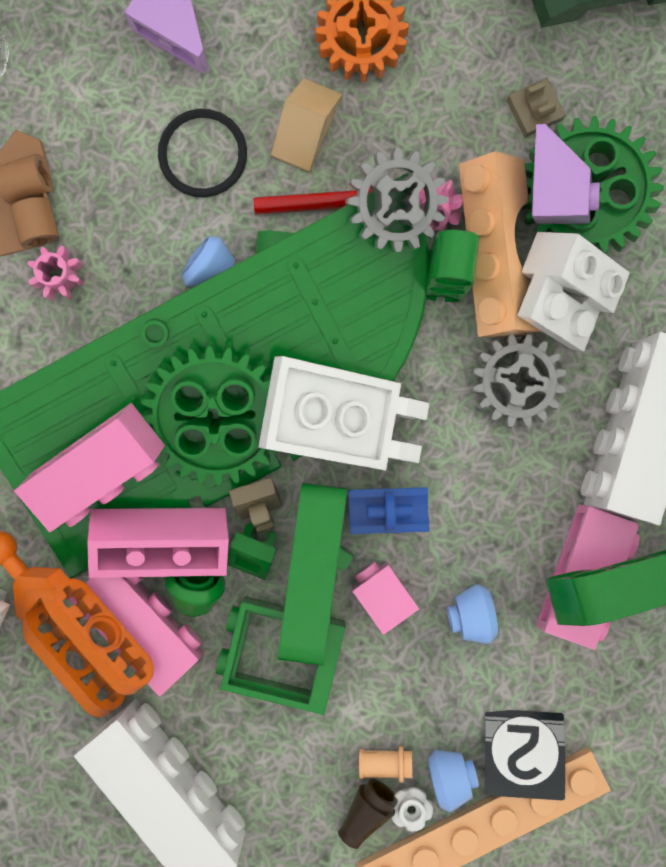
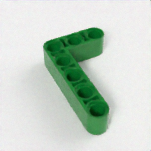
[255,230,479,303]

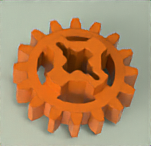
[315,0,409,82]

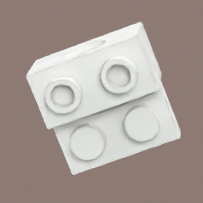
[517,232,630,352]

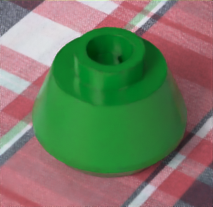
[165,576,226,617]

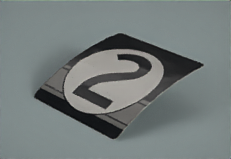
[484,710,565,800]

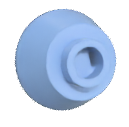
[181,236,235,288]
[447,584,498,644]
[428,750,479,813]

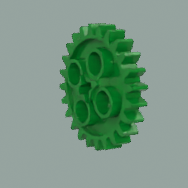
[522,116,664,254]
[141,340,279,486]

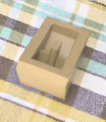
[271,78,343,173]

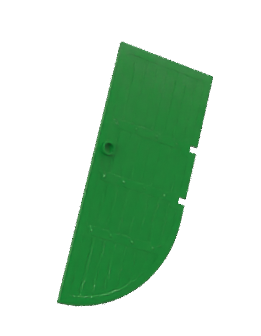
[0,172,429,579]

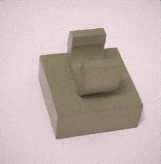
[506,77,566,138]
[229,477,283,533]

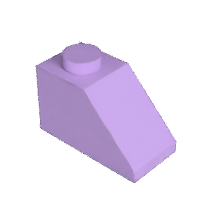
[124,0,208,73]
[532,124,600,224]

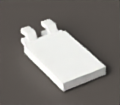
[258,356,430,470]

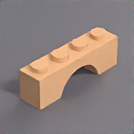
[459,151,542,338]

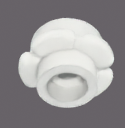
[392,787,433,832]

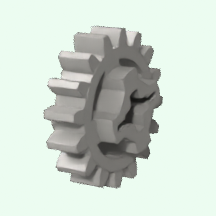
[345,148,448,252]
[470,334,567,428]

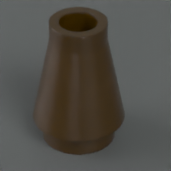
[338,779,398,849]

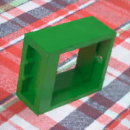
[215,596,346,715]

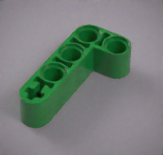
[278,482,347,666]
[546,550,666,626]

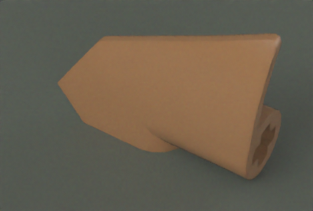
[0,130,60,256]

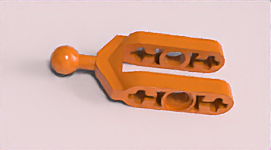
[0,531,154,717]

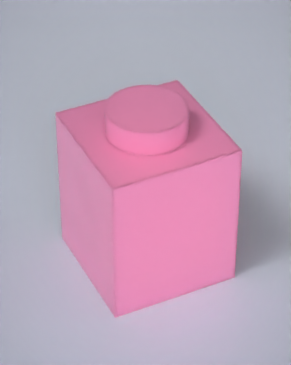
[351,561,419,635]

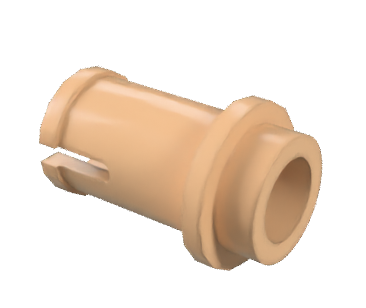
[359,746,413,783]

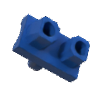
[348,487,429,534]

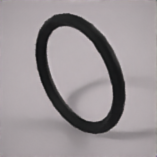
[158,109,247,197]

